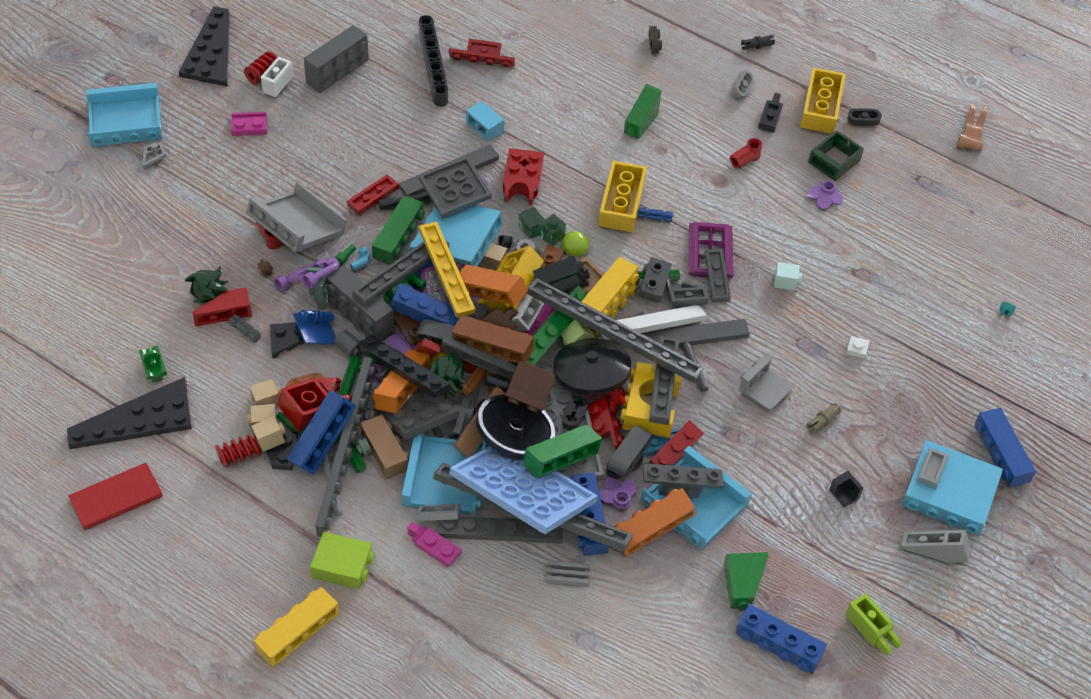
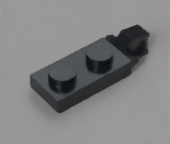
[758,93,783,132]

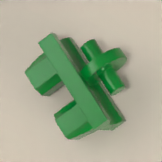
[139,345,167,383]

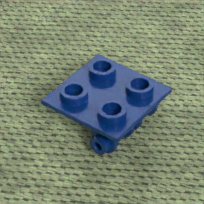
[293,310,336,345]

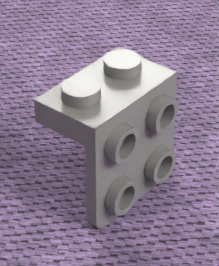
[739,355,792,411]

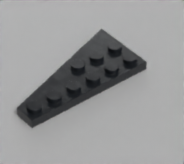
[179,6,230,87]
[67,377,192,449]

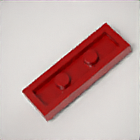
[347,174,399,215]
[649,420,704,466]

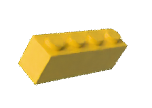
[254,587,339,668]

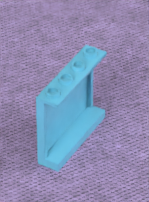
[86,83,162,147]
[409,205,503,266]
[402,432,489,515]
[902,440,1003,535]
[640,446,752,550]

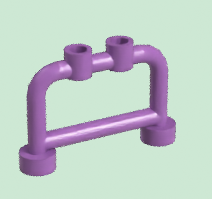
[274,257,340,292]

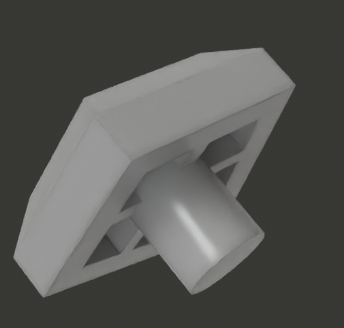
[142,142,166,168]

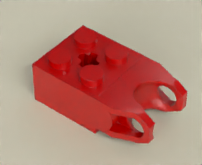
[503,148,544,205]
[278,377,353,432]

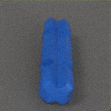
[638,207,673,222]

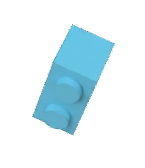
[466,101,504,141]

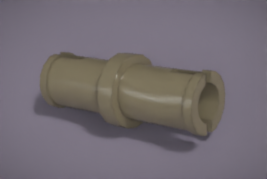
[806,403,841,433]

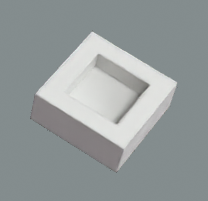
[846,336,870,359]

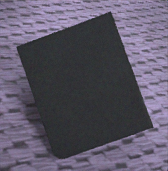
[829,471,863,507]

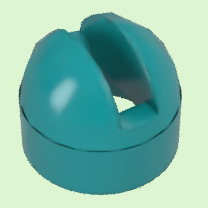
[999,302,1016,317]

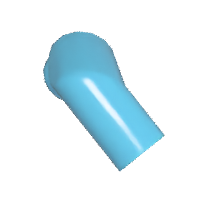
[350,247,370,272]

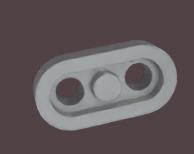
[731,70,754,98]

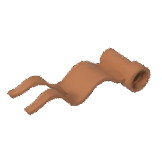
[957,103,988,152]

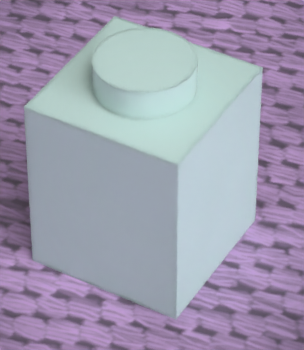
[774,262,802,291]

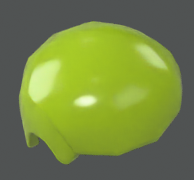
[561,231,590,258]

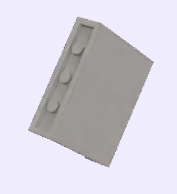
[246,182,347,252]

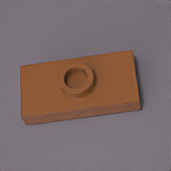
[540,245,564,268]

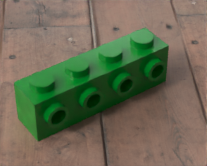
[372,196,425,264]
[522,424,602,478]

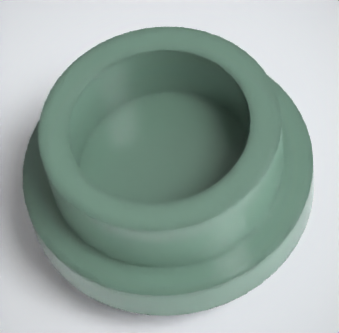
[355,437,372,457]

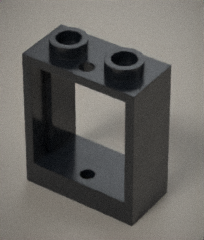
[533,255,591,294]

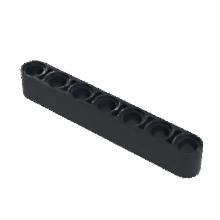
[419,15,448,107]

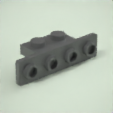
[642,464,724,499]

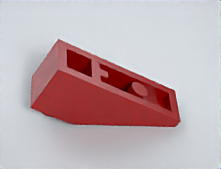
[192,287,252,327]

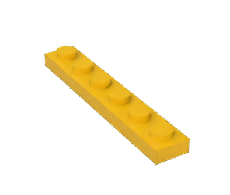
[419,222,475,318]

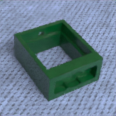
[808,130,864,181]

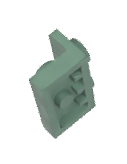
[307,267,328,310]

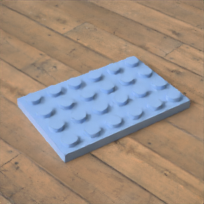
[449,446,598,534]

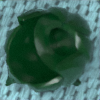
[185,266,229,303]
[429,351,466,399]

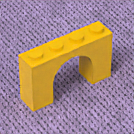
[620,362,682,438]

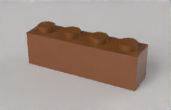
[452,315,534,364]

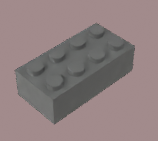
[304,25,369,93]
[326,265,395,341]

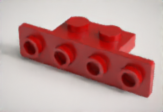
[448,38,515,67]
[587,393,625,449]

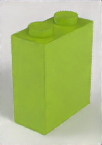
[310,532,375,589]

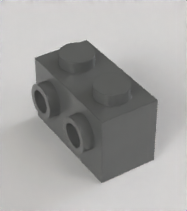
[637,257,672,303]

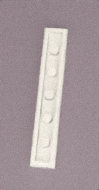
[600,305,707,340]

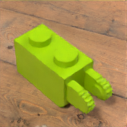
[845,593,902,655]

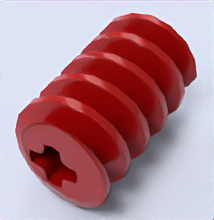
[244,51,277,85]
[215,433,261,468]

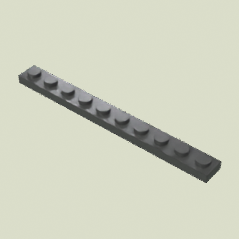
[526,278,704,383]
[315,357,376,537]
[433,463,633,552]

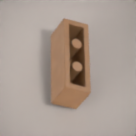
[360,414,409,479]

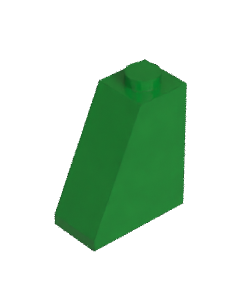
[624,84,662,139]
[724,552,768,610]

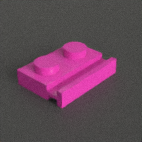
[231,112,267,136]

